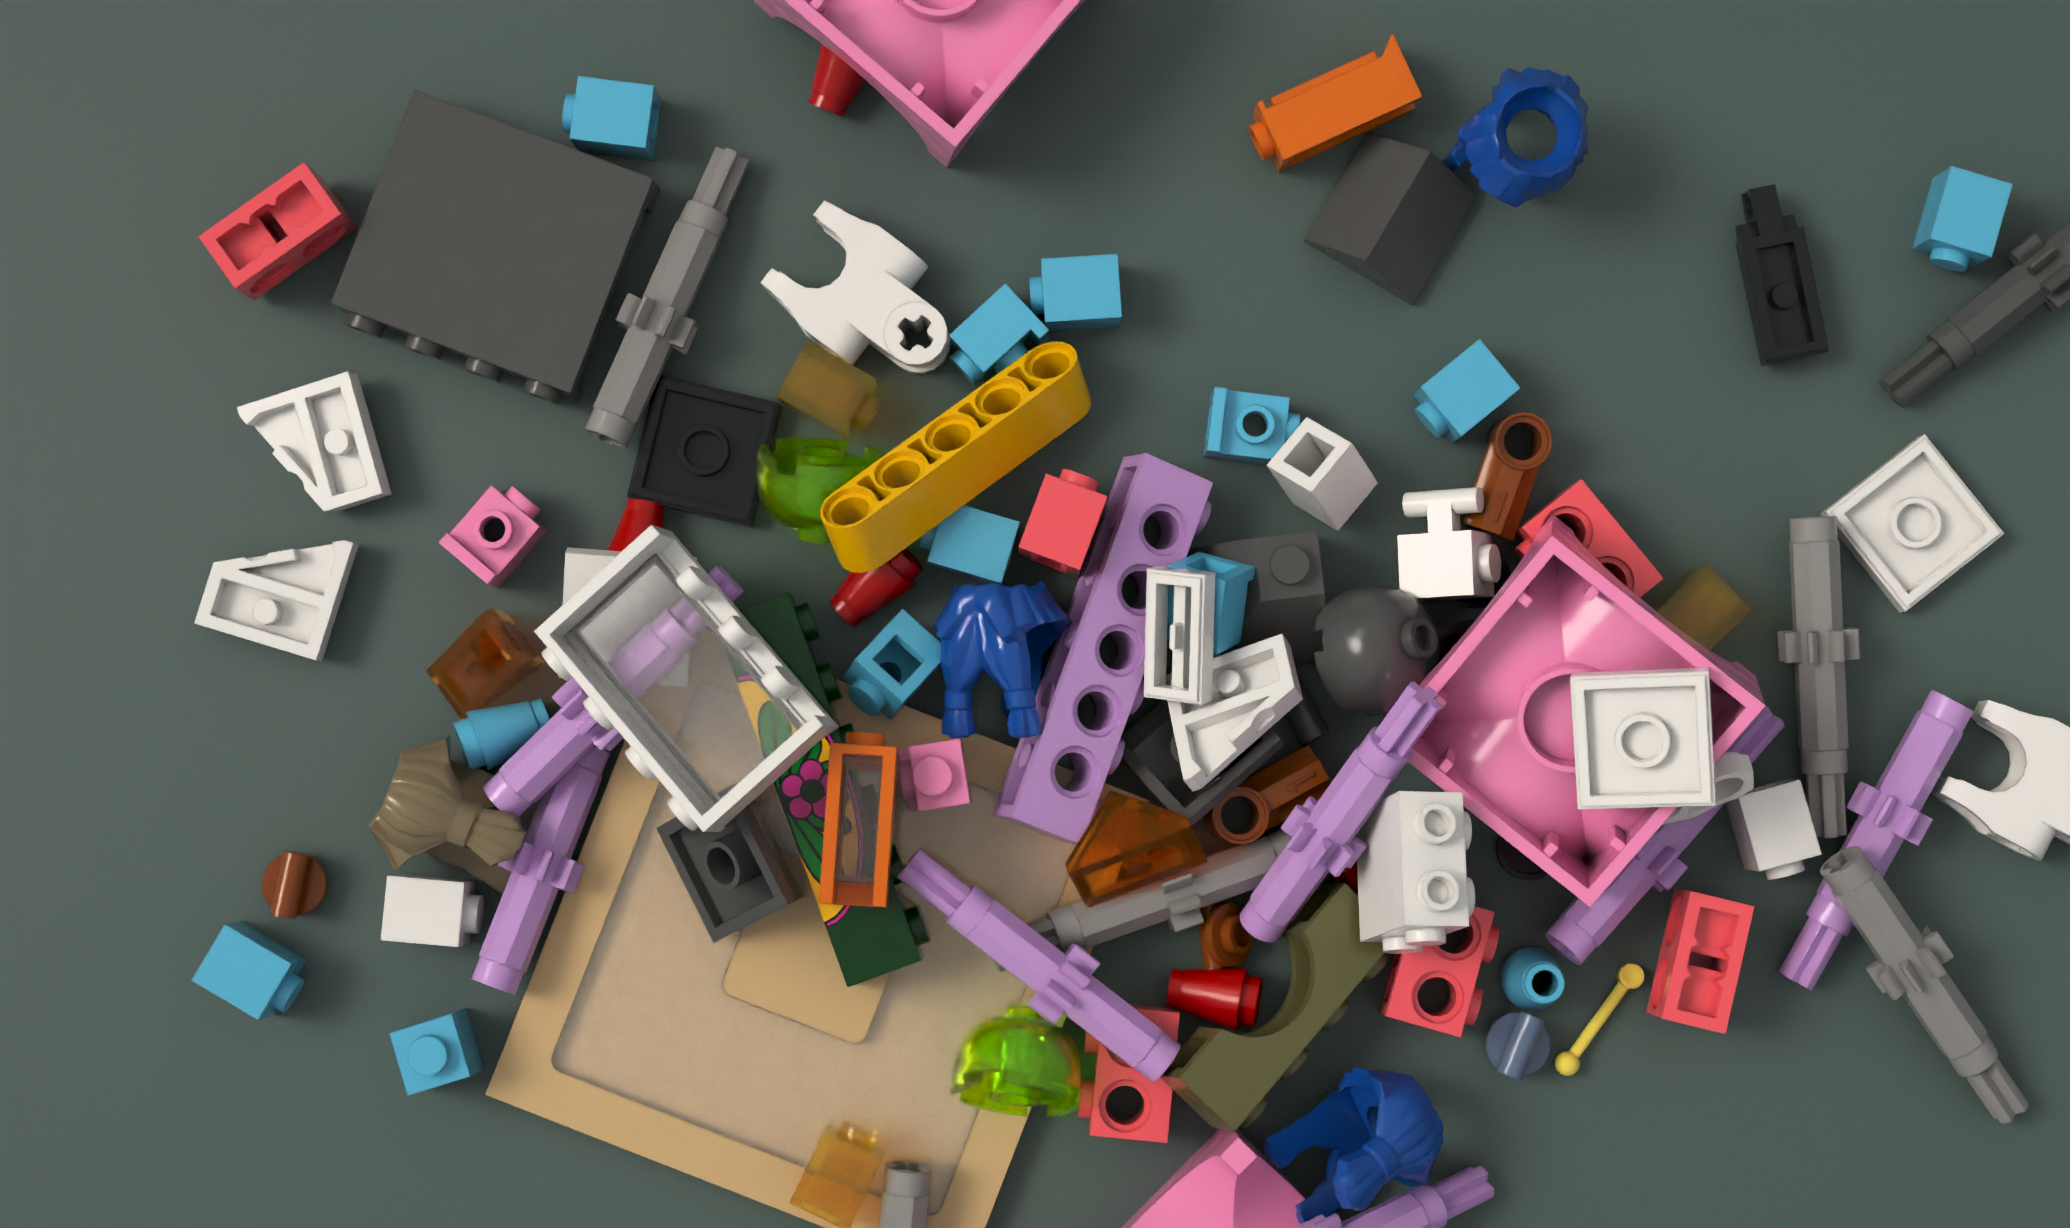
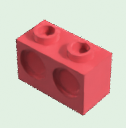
[198,162,358,301]
[1018,469,1107,578]
[1515,479,1664,598]
[1646,888,1755,1034]
[1378,906,1500,1037]
[1077,1003,1180,1143]

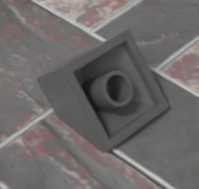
[1187,530,1325,665]

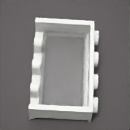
[534,524,839,832]

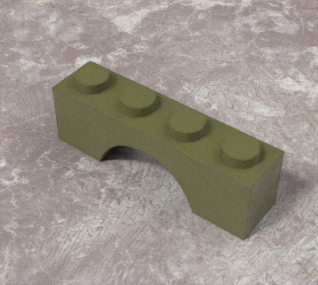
[1160,883,1389,1132]

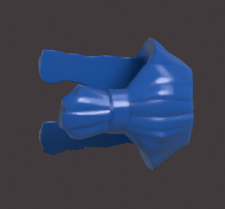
[1442,67,1589,208]
[933,580,1072,739]
[1263,1067,1444,1224]

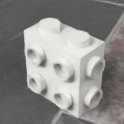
[1356,791,1475,954]

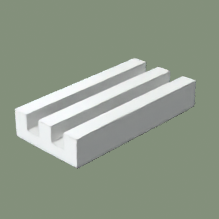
[1144,566,1216,705]

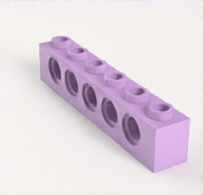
[992,453,1213,845]

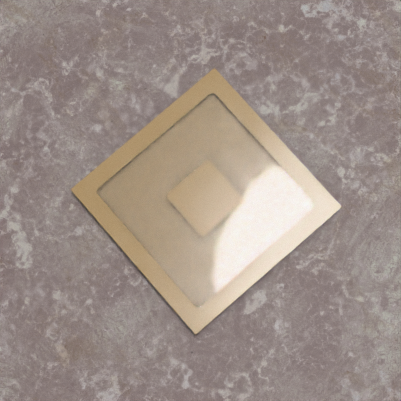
[485,628,1149,1228]

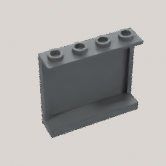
[331,89,661,405]

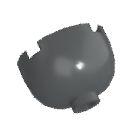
[1314,586,1440,716]

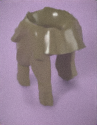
[368,735,541,894]

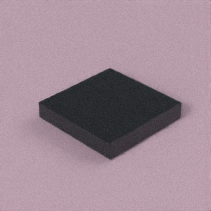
[627,375,782,528]

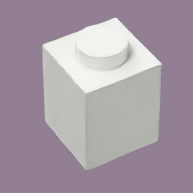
[1266,417,1378,531]
[1725,779,1822,880]
[381,874,484,947]

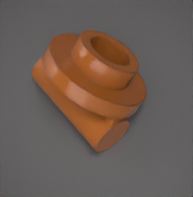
[262,850,328,919]
[1198,903,1254,969]

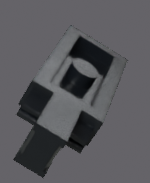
[1735,184,1829,366]

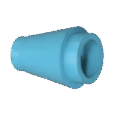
[453,698,550,771]
[1501,946,1565,1010]

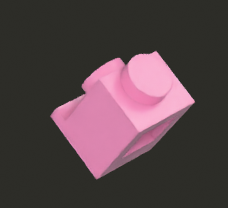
[439,485,548,588]
[898,739,972,813]

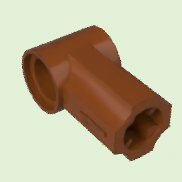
[1460,412,1553,541]
[1203,744,1330,844]

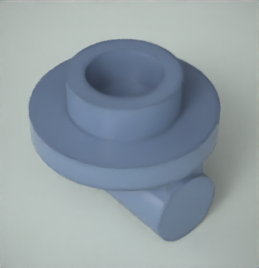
[1485,1011,1550,1081]

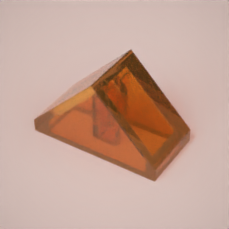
[426,608,545,720]
[1065,790,1208,908]

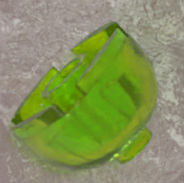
[757,437,884,544]
[950,1005,1083,1117]

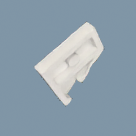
[237,371,392,513]
[194,540,359,661]
[1166,634,1303,792]

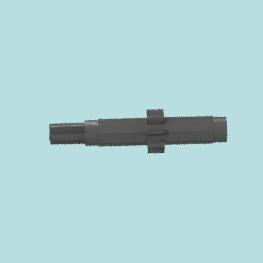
[1879,221,2070,407]

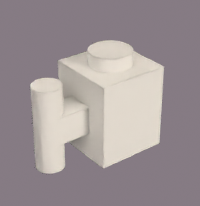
[1397,487,1501,602]

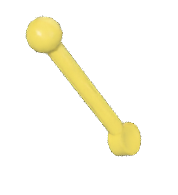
[1555,963,1644,1076]

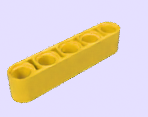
[820,341,1091,573]

